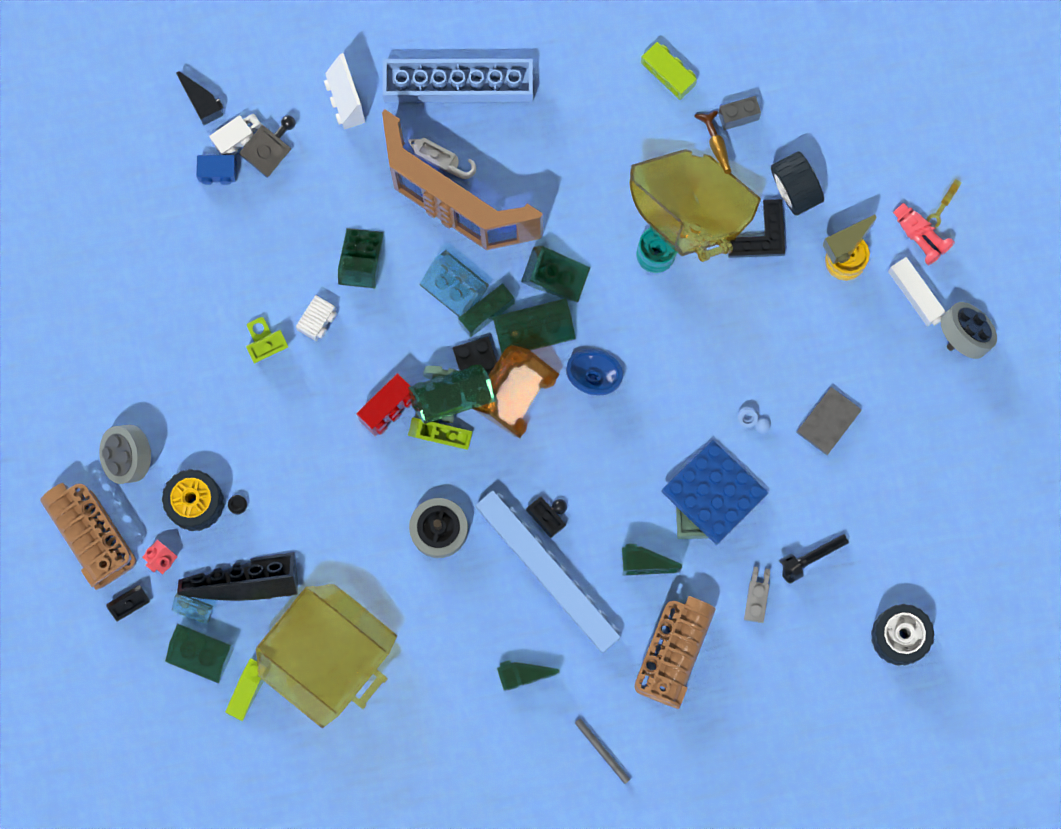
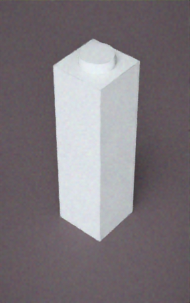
[888,257,946,327]

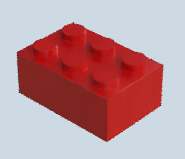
[356,373,416,437]

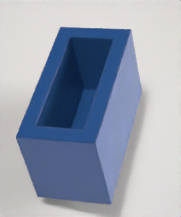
[196,155,237,185]

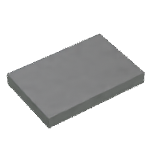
[796,387,862,455]

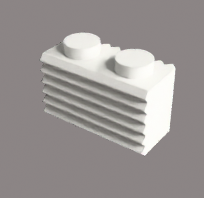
[296,295,337,342]

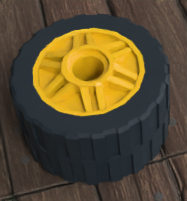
[162,469,224,531]

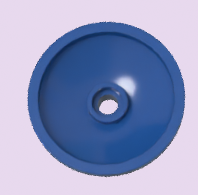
[566,349,623,395]

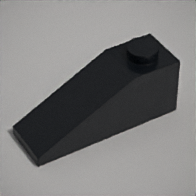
[176,71,224,126]

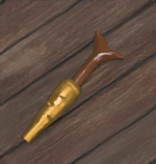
[694,111,732,174]

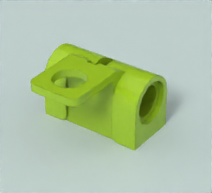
[246,317,288,364]

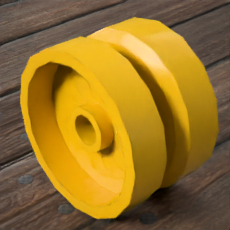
[825,240,870,281]

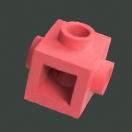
[142,540,178,575]

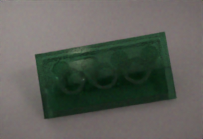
[493,298,576,358]
[408,364,497,424]

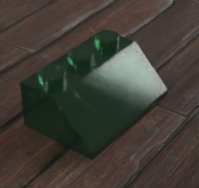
[165,623,234,684]

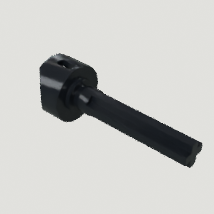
[779,534,849,584]

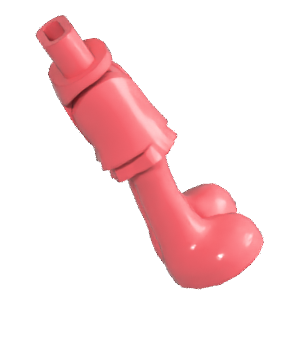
[893,203,955,266]

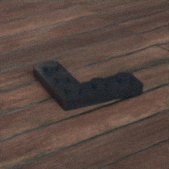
[727,199,785,258]

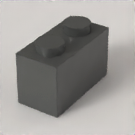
[718,96,761,130]

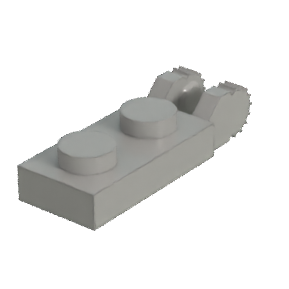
[744,566,770,623]

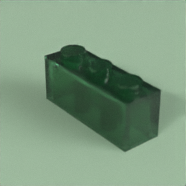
[458,283,515,338]

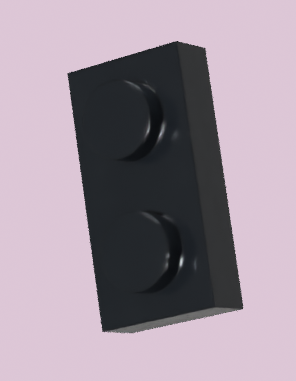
[106,585,150,622]

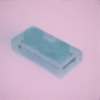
[171,593,213,624]

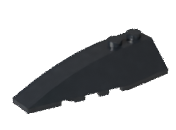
[177,552,298,601]

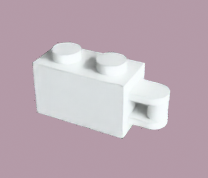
[209,114,262,155]

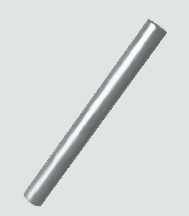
[575,718,631,784]

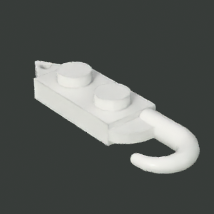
[408,137,477,179]

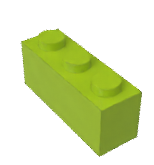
[641,42,697,100]

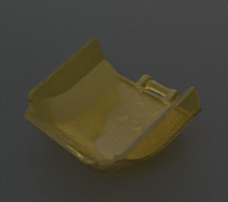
[629,149,761,262]
[255,584,398,728]

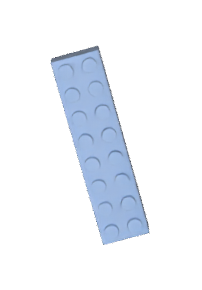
[383,59,533,102]

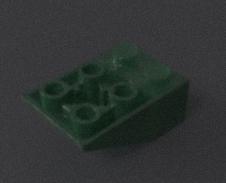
[338,228,384,289]

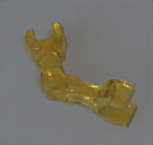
[927,179,962,228]

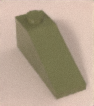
[822,214,877,264]

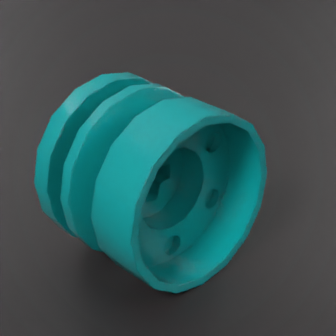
[636,226,679,273]

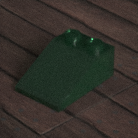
[521,246,591,303]
[621,544,682,576]

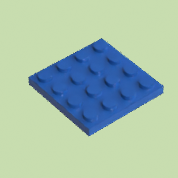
[661,440,769,545]

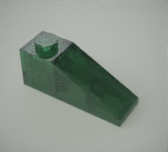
[497,660,560,692]

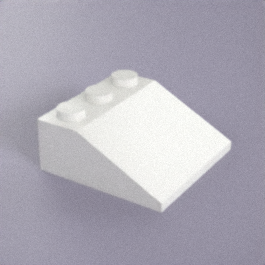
[324,53,365,130]

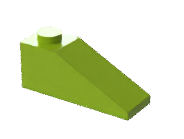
[408,417,472,450]
[225,658,270,721]

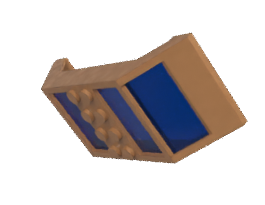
[382,109,543,250]

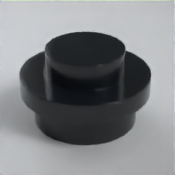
[228,495,247,514]

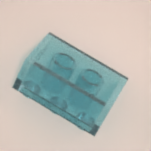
[419,250,489,320]

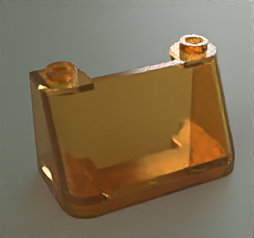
[472,345,560,438]

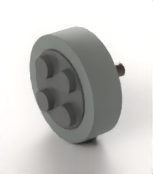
[99,424,151,484]

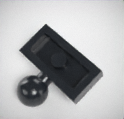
[526,497,567,538]

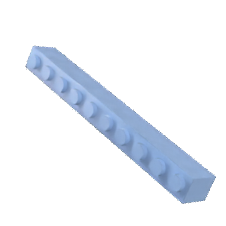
[475,491,621,654]

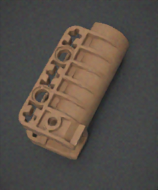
[40,482,136,590]
[634,596,716,709]

